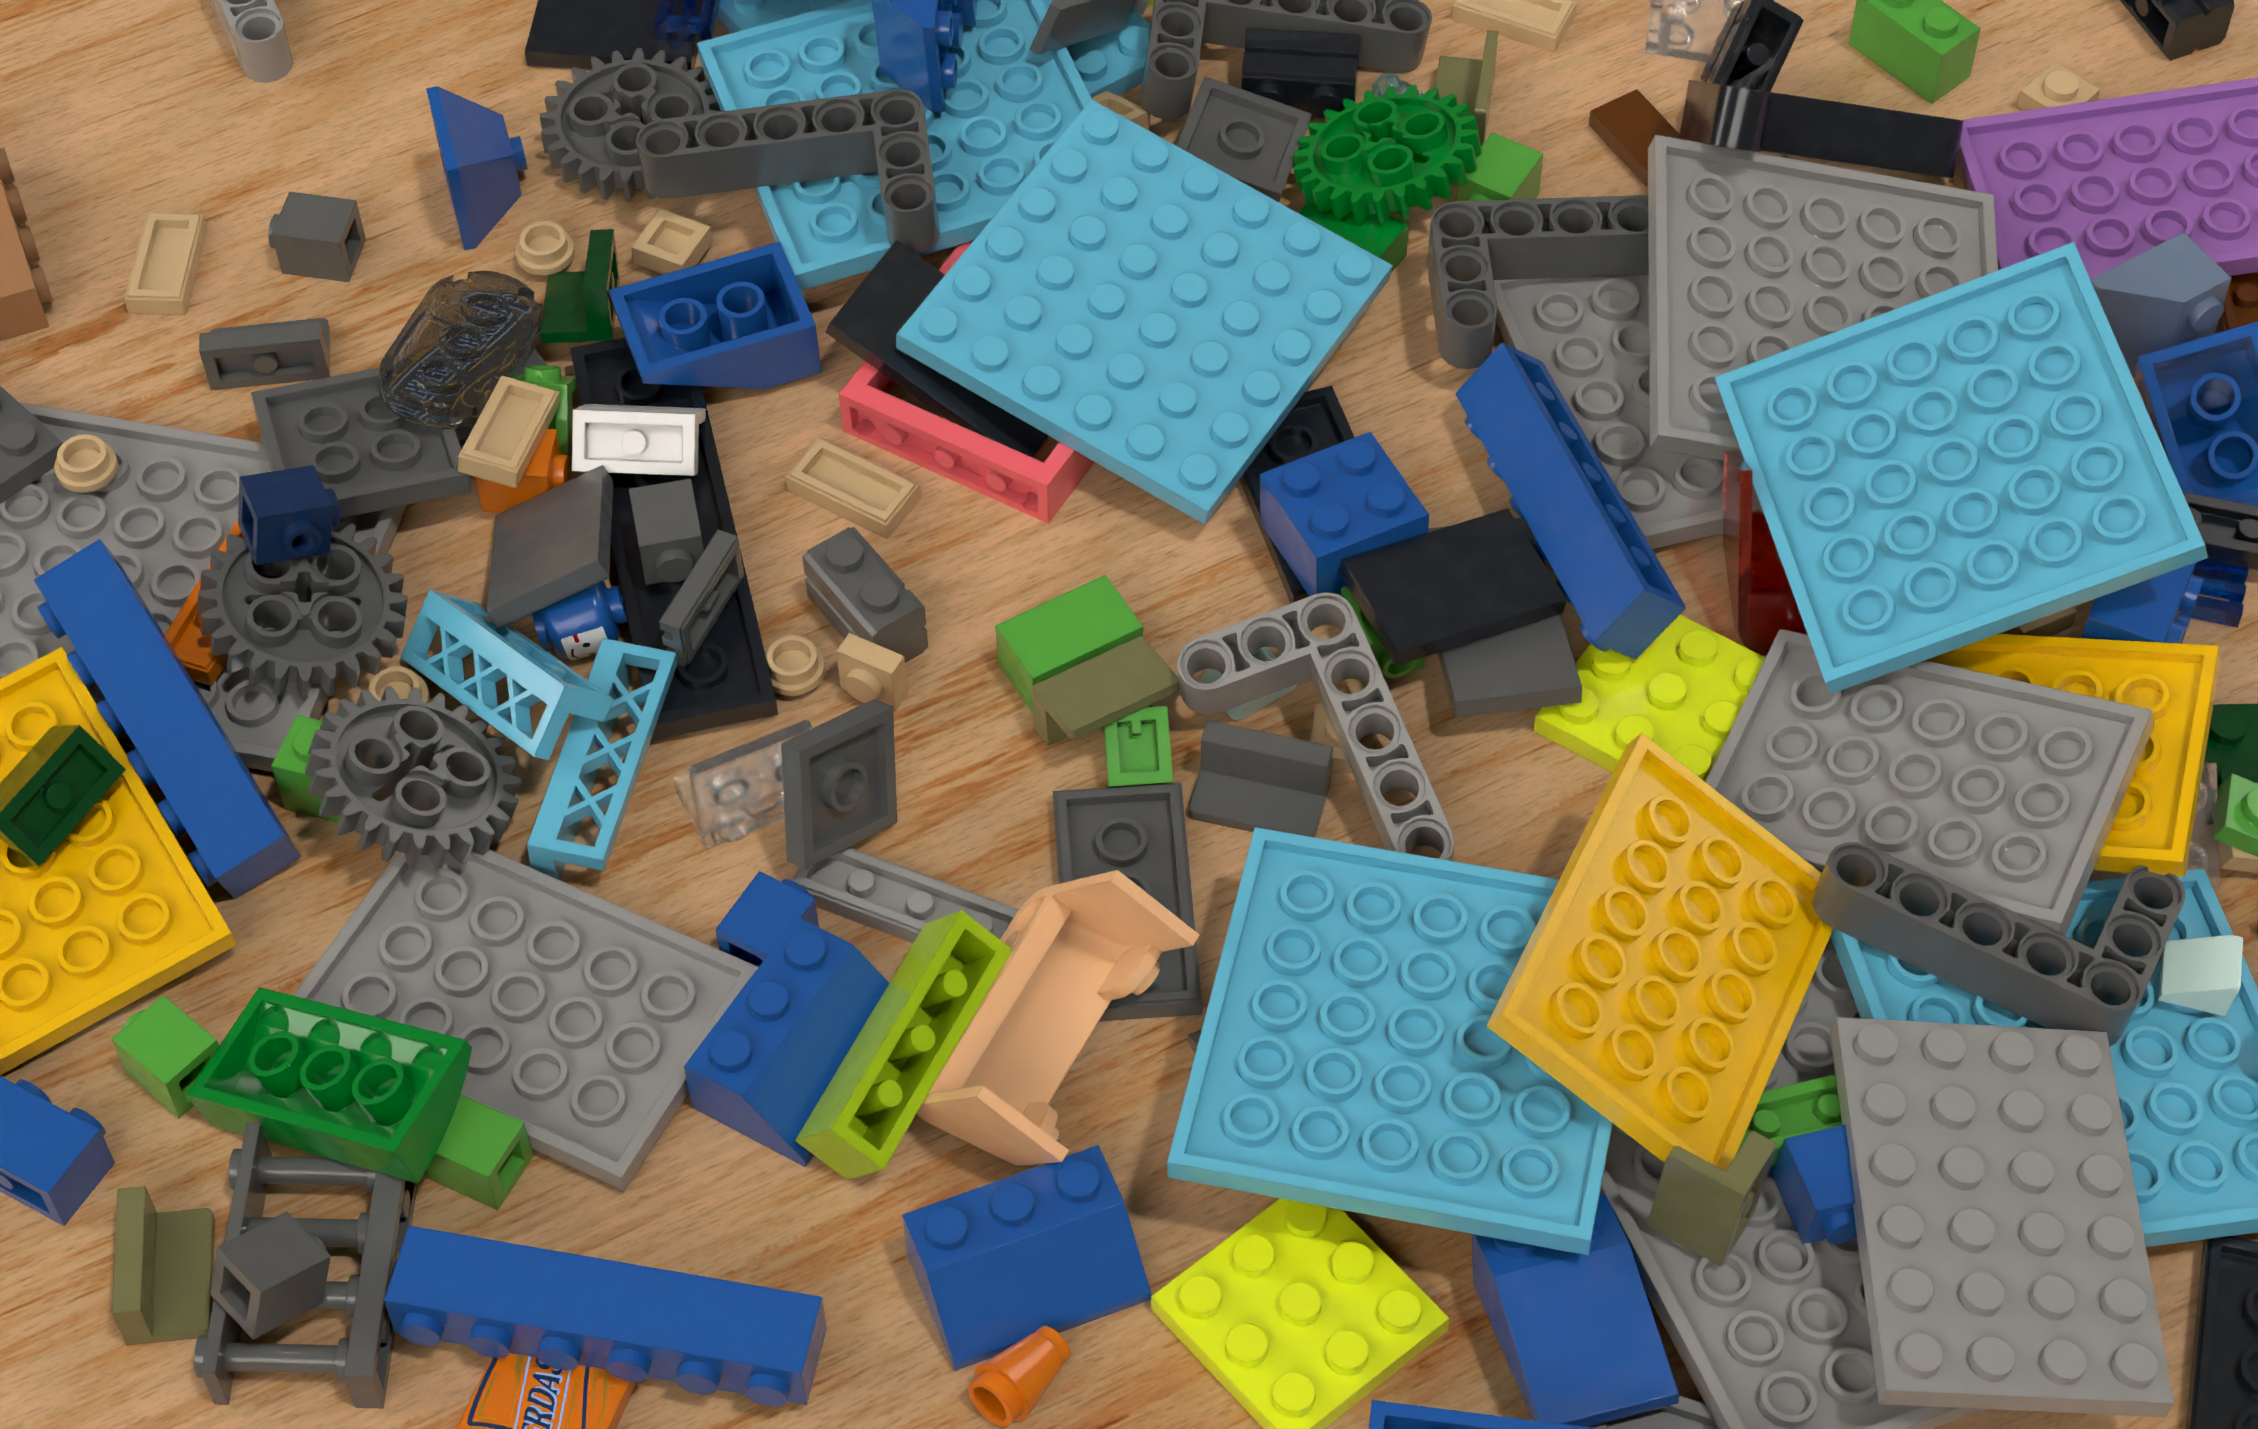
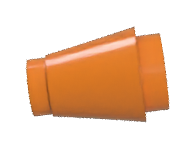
[968,1326,1071,1427]

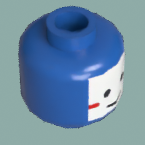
[532,581,628,661]

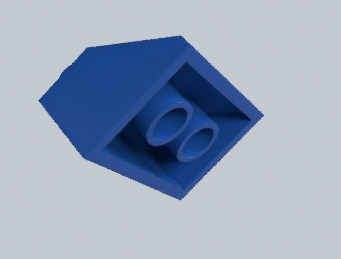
[684,916,889,1167]
[902,1145,1151,1371]

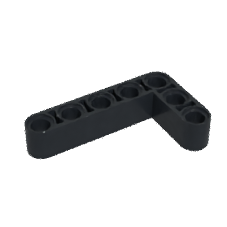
[1679,80,1964,178]

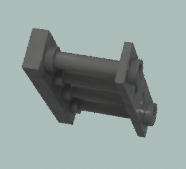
[194,1122,418,1409]

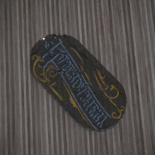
[378,271,545,429]

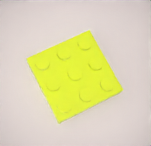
[1533,614,1766,782]
[1151,1198,1450,1429]

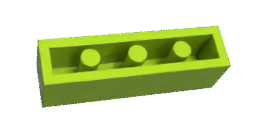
[795,910,1013,1180]

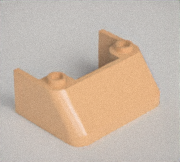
[916,870,1199,1166]

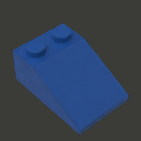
[608,241,822,389]
[2134,321,2258,506]
[1471,1193,1679,1427]

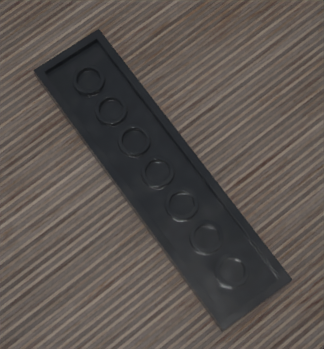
[570,338,778,740]

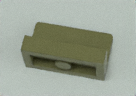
[1435,30,1499,146]
[1032,636,1180,746]
[1647,1130,1777,1267]
[112,1186,215,1345]

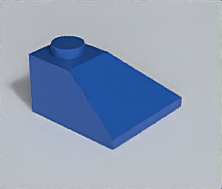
[426,86,528,251]

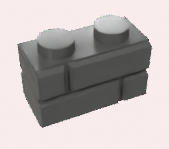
[802,527,928,663]

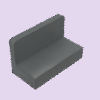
[199,318,330,391]
[1189,720,1333,837]

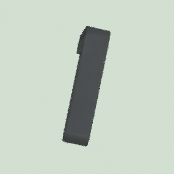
[1141,0,1432,119]
[636,89,940,253]
[1427,195,1649,369]
[1812,842,2185,1046]

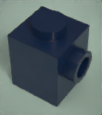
[238,465,340,565]

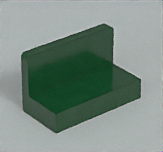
[540,229,620,343]
[0,725,126,867]

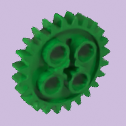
[1292,85,1482,224]

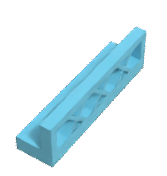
[400,589,613,760]
[527,638,677,880]

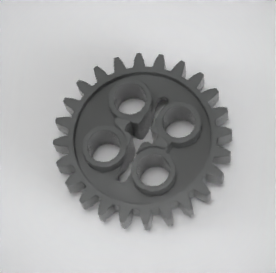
[540,48,721,202]
[197,523,408,698]
[305,686,521,869]

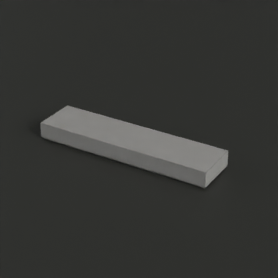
[792,847,1019,943]

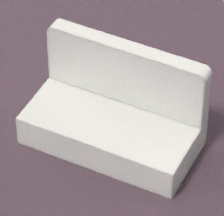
[572,404,706,476]

